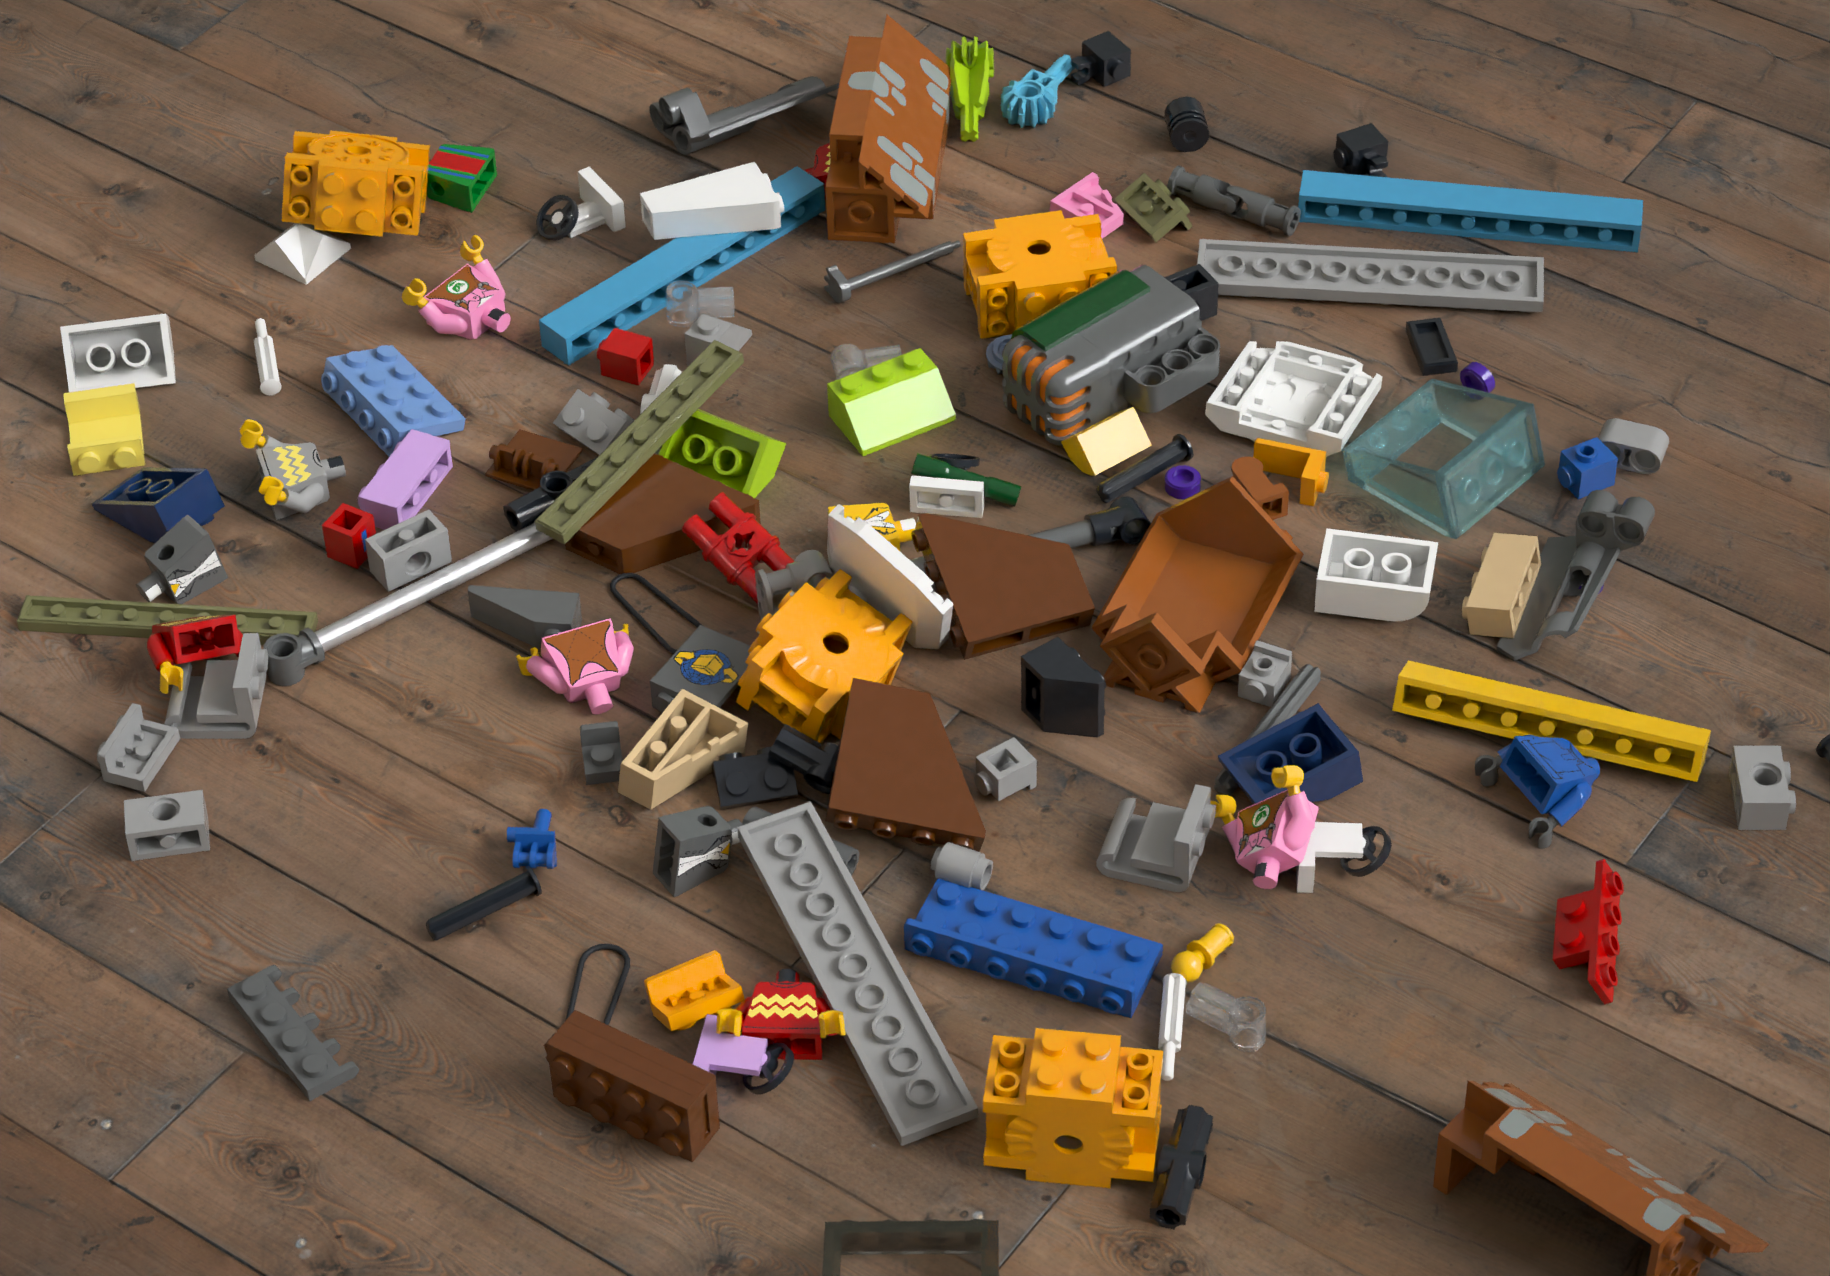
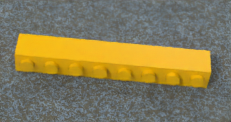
[1392,660,1711,782]

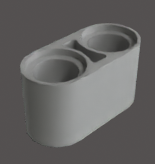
[1598,418,1669,474]

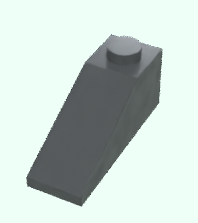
[468,585,582,649]

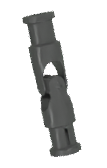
[1167,165,1301,236]

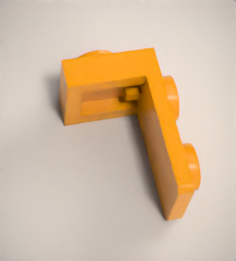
[1253,438,1329,507]

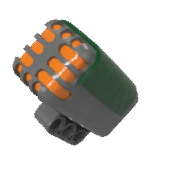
[1002,265,1220,446]

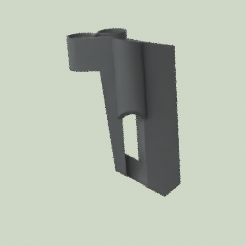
[649,76,839,155]
[1497,490,1655,661]

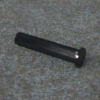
[1096,434,1194,503]
[426,866,542,940]

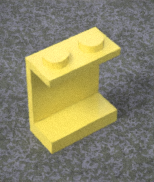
[63,383,145,476]

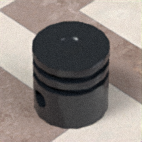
[1164,96,1209,152]

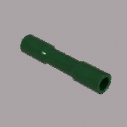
[911,453,1021,507]

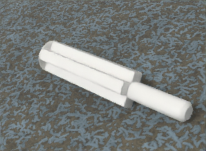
[254,318,282,395]
[1158,973,1187,1081]

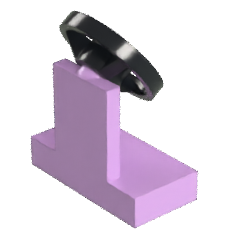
[693,1014,794,1095]

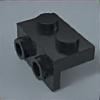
[712,746,798,810]

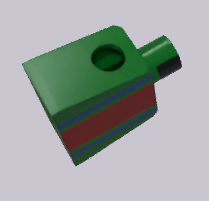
[427,144,497,213]

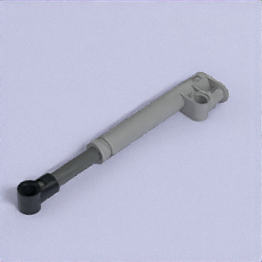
[755,497,1151,620]

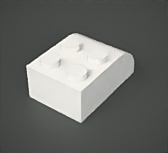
[1314,528,1438,621]

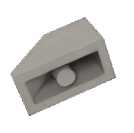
[685,313,752,366]

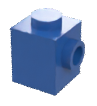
[1557,437,1618,499]

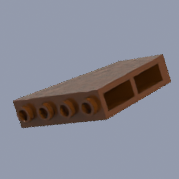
[565,453,761,574]
[911,513,1095,660]
[825,678,986,852]

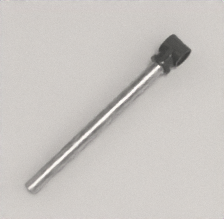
[264,523,553,686]

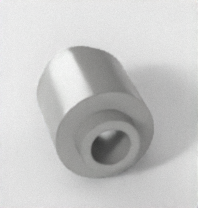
[931,842,993,890]

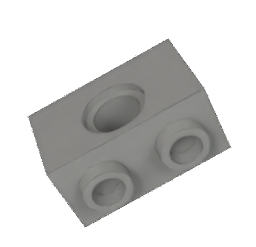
[365,510,452,592]
[1729,746,1796,830]
[124,790,210,861]

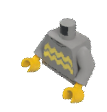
[240,419,346,520]

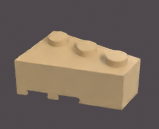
[618,689,748,810]

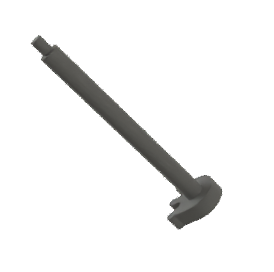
[824,240,961,303]

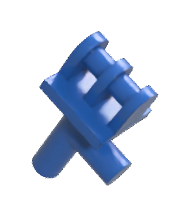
[507,809,557,869]

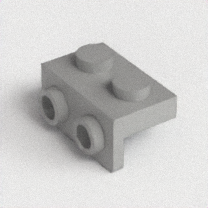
[553,389,634,456]
[97,703,180,792]

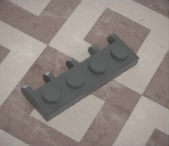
[227,965,359,1101]

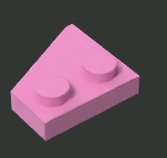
[1050,172,1124,239]

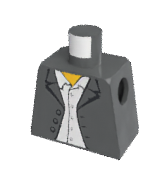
[136,514,228,604]
[653,806,743,897]

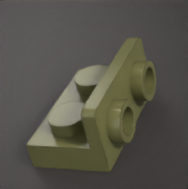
[1114,173,1193,242]

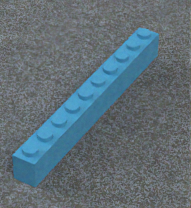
[539,166,825,366]
[1298,170,1643,252]

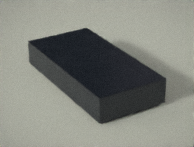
[1406,318,1458,376]

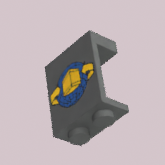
[650,625,750,713]

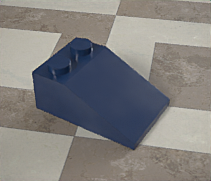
[92,467,225,543]
[1218,703,1363,804]

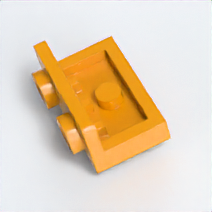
[644,950,745,1031]

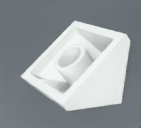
[254,223,351,284]

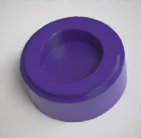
[1460,362,1495,398]
[1165,465,1201,499]

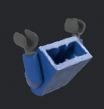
[1474,735,1600,849]

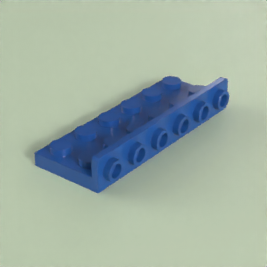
[904,878,1163,1018]

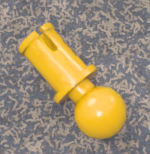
[1171,923,1234,983]

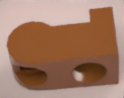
[1231,456,1289,520]

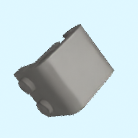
[164,633,268,739]
[1096,784,1216,892]

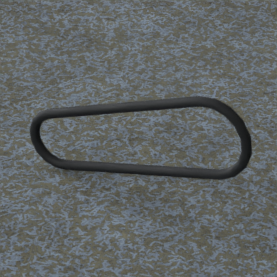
[610,573,705,654]
[566,944,630,1025]

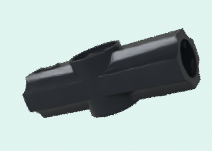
[503,457,598,532]
[768,724,839,794]
[1150,1105,1213,1229]

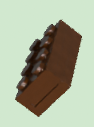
[544,1010,720,1163]

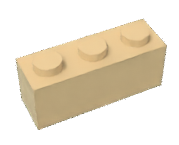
[1462,533,1541,638]

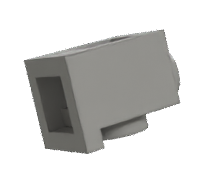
[1238,640,1292,707]
[974,737,1037,801]

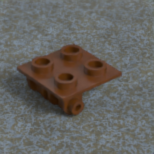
[485,429,583,491]

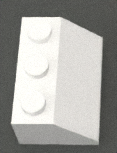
[60,314,176,392]

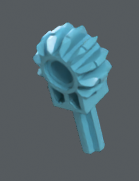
[1001,55,1075,128]

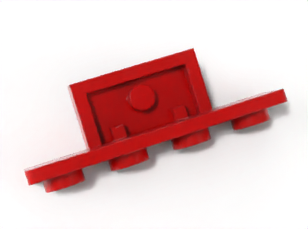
[1552,859,1624,1004]

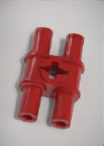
[682,492,794,605]

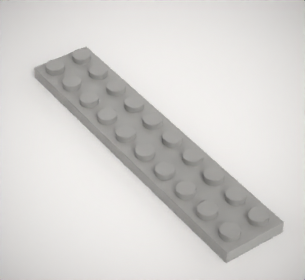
[1197,239,1544,312]
[737,801,978,1146]

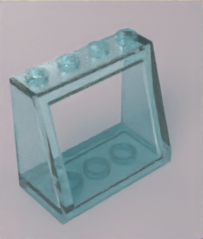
[1342,379,1545,539]

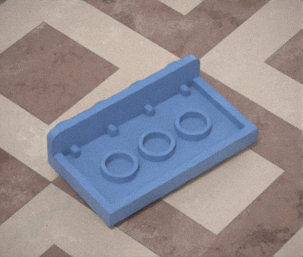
[321,345,466,457]

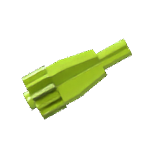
[946,37,994,142]

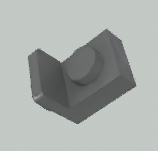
[580,721,623,785]

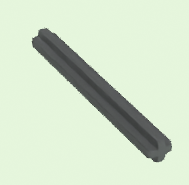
[1214,664,1321,796]

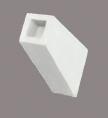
[640,162,784,240]

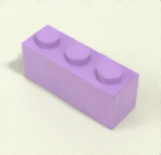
[358,429,453,530]

